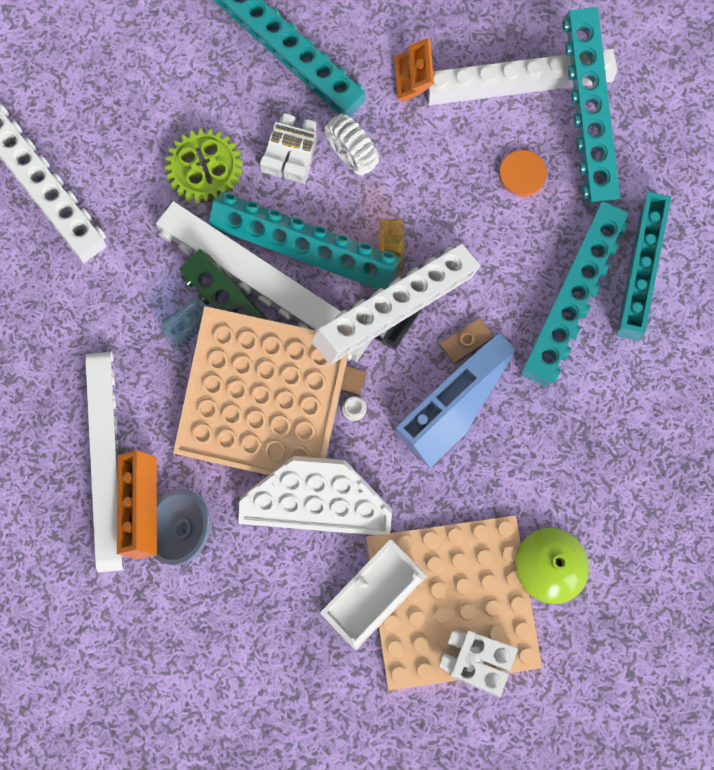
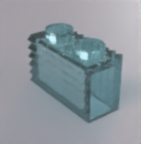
[159,295,207,350]

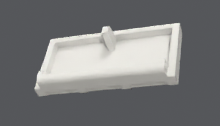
[320,539,428,650]

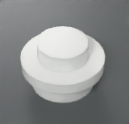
[342,396,367,421]

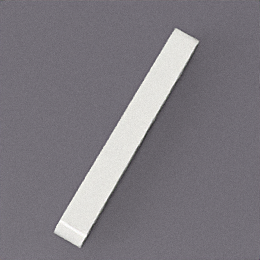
[86,352,125,573]

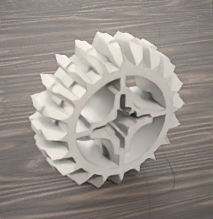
[324,114,379,176]

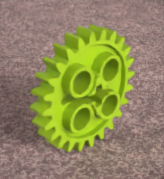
[165,128,243,205]

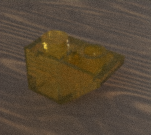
[379,219,404,275]

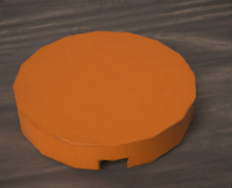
[499,150,547,197]

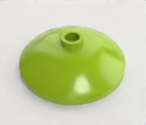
[515,528,589,604]

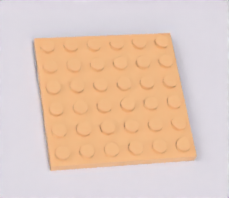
[173,306,348,475]
[366,516,542,691]

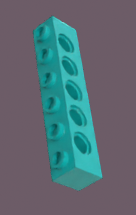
[616,192,671,341]

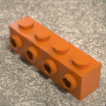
[117,450,157,560]

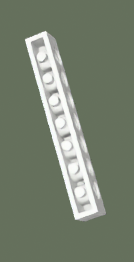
[0,103,107,264]
[311,244,481,365]

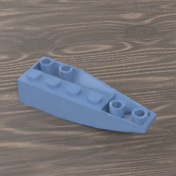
[395,333,517,469]

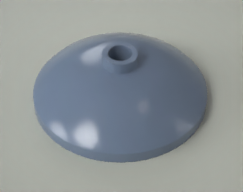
[153,489,210,566]

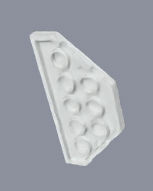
[239,456,392,535]

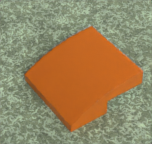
[394,38,434,102]

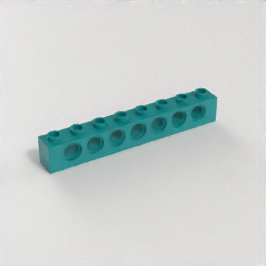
[213,0,365,116]
[562,7,620,205]
[209,192,402,290]
[521,201,629,387]

